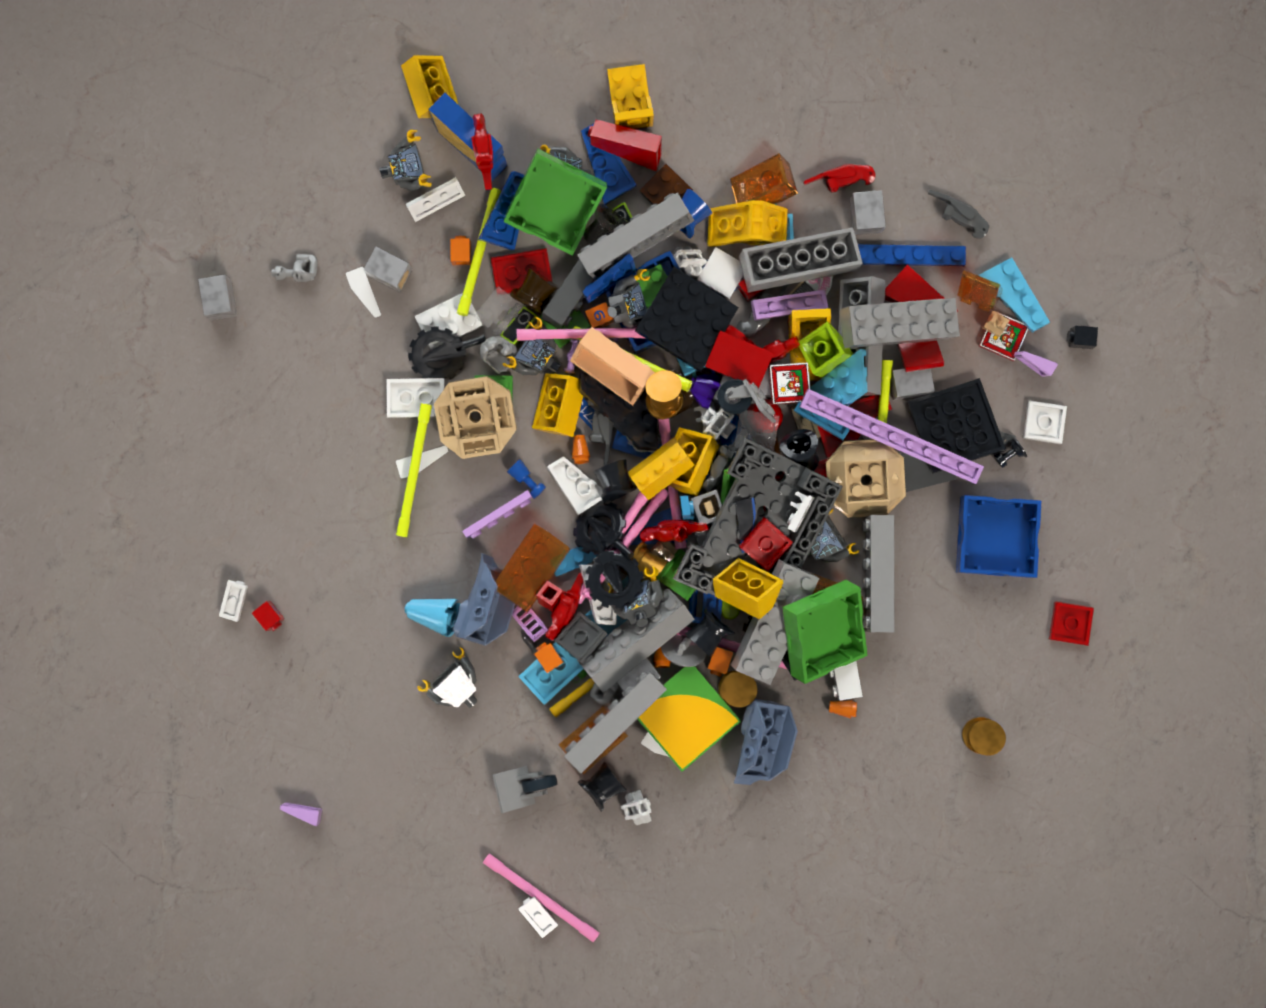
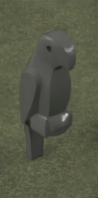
[928,190,989,239]
[737,285,788,338]
[588,400,613,466]
[702,428,749,492]

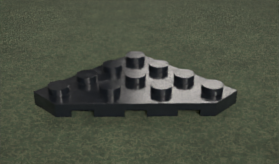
[579,372,659,451]

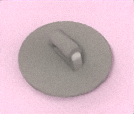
[661,634,706,667]

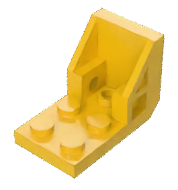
[607,64,654,129]
[707,200,788,247]
[788,309,831,381]

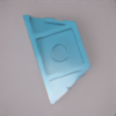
[810,349,868,406]

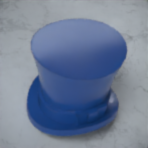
[681,189,713,239]

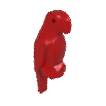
[471,113,493,190]
[803,164,876,193]
[763,336,800,365]
[640,520,708,542]
[545,573,584,641]

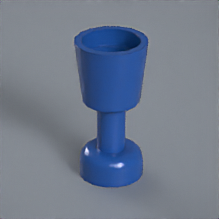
[507,459,546,499]

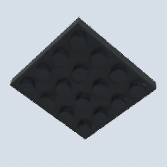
[635,267,739,372]
[907,378,1006,474]

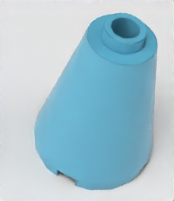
[405,599,460,637]

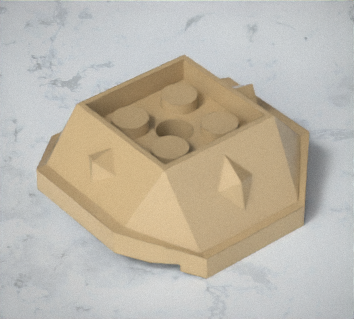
[434,376,517,459]
[826,439,906,518]

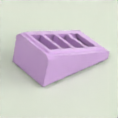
[1014,351,1058,377]
[512,601,548,642]
[280,802,322,826]

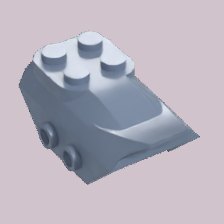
[453,553,518,646]
[734,699,798,785]

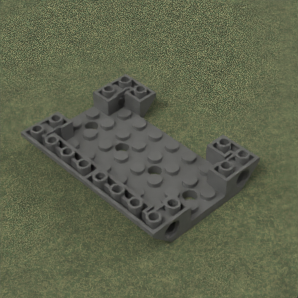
[673,438,843,596]

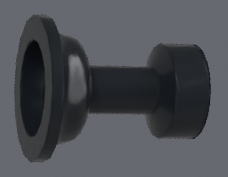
[994,438,1027,468]

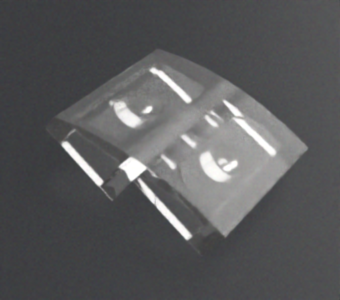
[734,410,780,451]

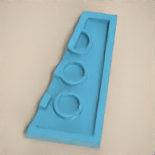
[978,258,1050,333]

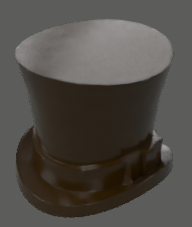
[510,268,558,314]

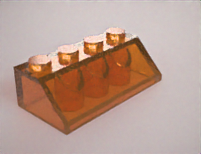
[496,523,570,613]

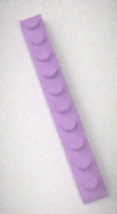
[799,389,984,484]

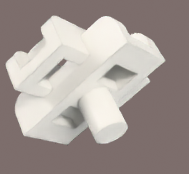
[673,247,707,276]
[701,407,736,440]
[620,790,652,825]

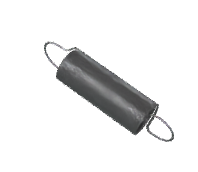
[521,632,538,654]

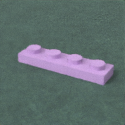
[751,290,828,320]
[462,490,533,539]

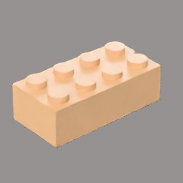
[570,327,655,406]

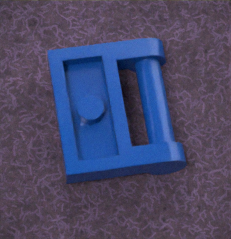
[689,590,722,623]

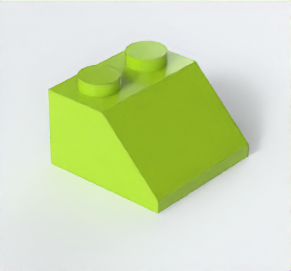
[799,322,853,377]

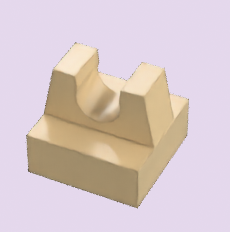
[983,311,1010,338]
[650,541,678,562]

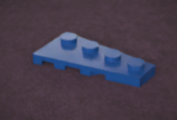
[581,123,637,206]
[478,171,524,250]

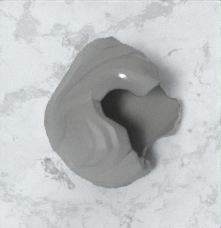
[480,337,517,374]

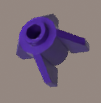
[690,374,721,410]

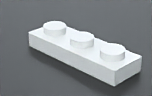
[406,177,465,222]

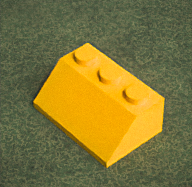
[401,55,459,118]
[532,373,583,437]
[668,427,719,497]
[628,437,695,500]
[713,558,784,619]

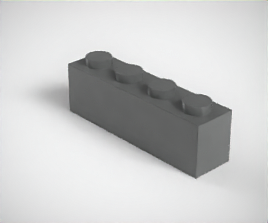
[542,259,595,329]

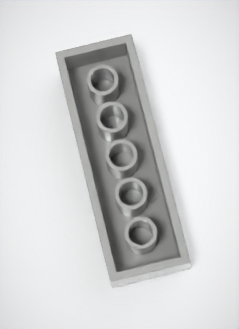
[577,193,694,281]
[739,228,863,292]
[838,276,885,396]
[840,298,960,348]
[862,515,894,632]
[731,559,819,685]
[577,588,695,693]
[564,671,667,773]

